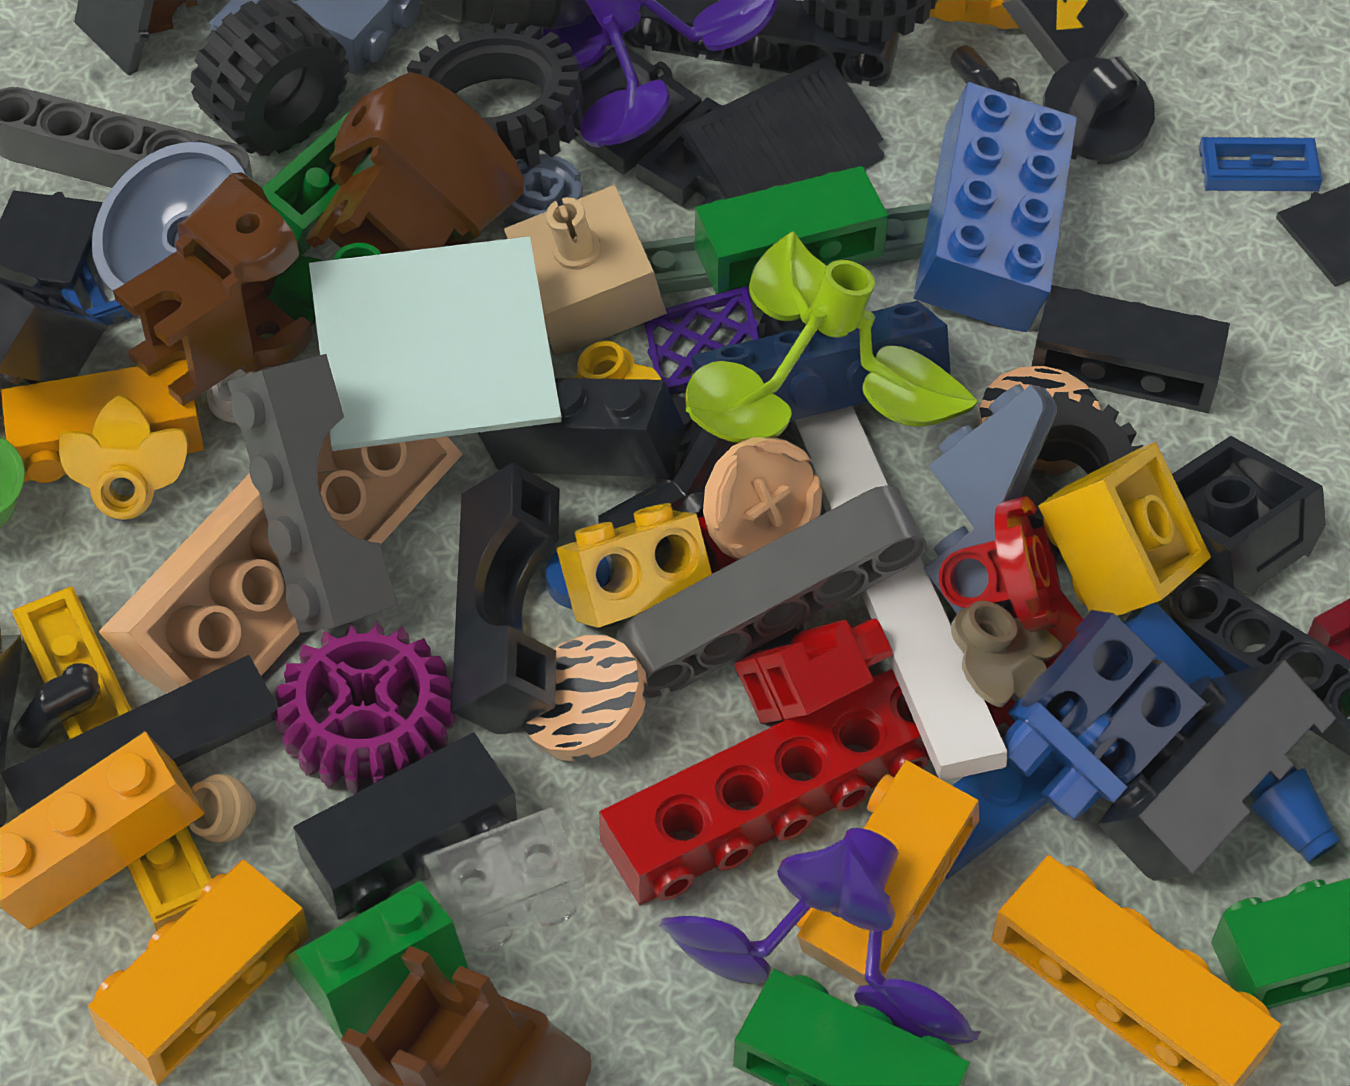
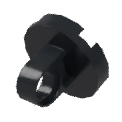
[1042,56,1155,164]

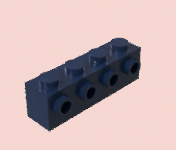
[691,300,951,422]

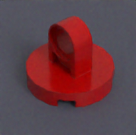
[939,496,1062,632]

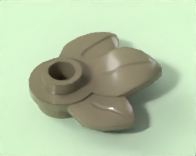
[951,601,1062,707]

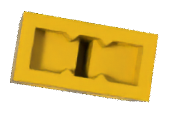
[556,503,712,628]

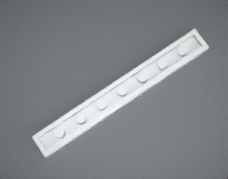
[789,406,1007,781]

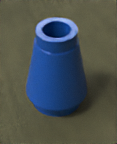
[1249,759,1342,864]

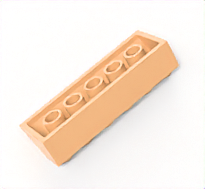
[99,432,463,693]

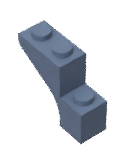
[209,0,420,76]
[924,384,1057,614]

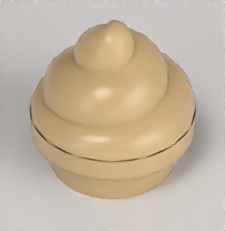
[189,774,257,843]

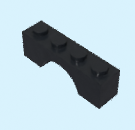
[451,462,560,734]

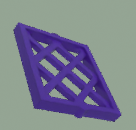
[645,286,760,395]

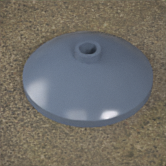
[92,142,250,291]

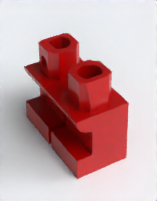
[734,618,893,724]

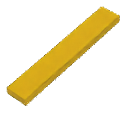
[11,586,211,931]

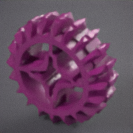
[275,621,456,794]

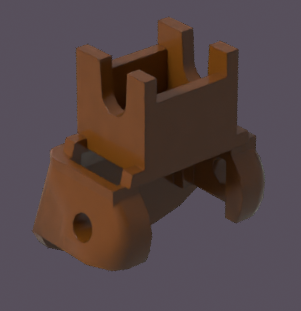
[305,72,524,254]
[113,172,313,406]
[340,946,591,1086]

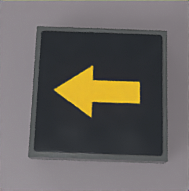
[1002,0,1129,73]

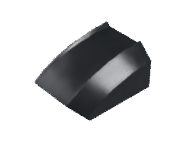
[1172,436,1326,595]

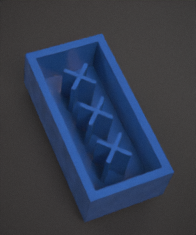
[913,82,1077,332]

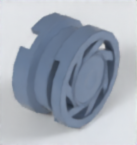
[503,154,583,227]

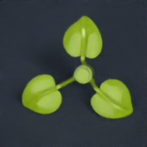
[686,232,978,443]

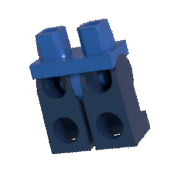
[1002,610,1206,820]

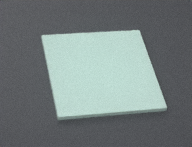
[309,236,561,451]

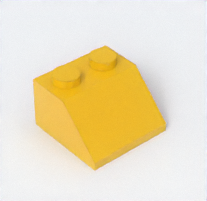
[1038,441,1211,616]

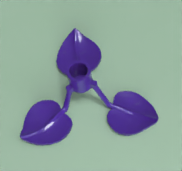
[543,0,778,148]
[659,828,981,1045]

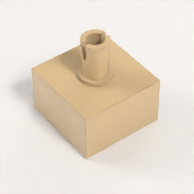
[504,184,667,356]

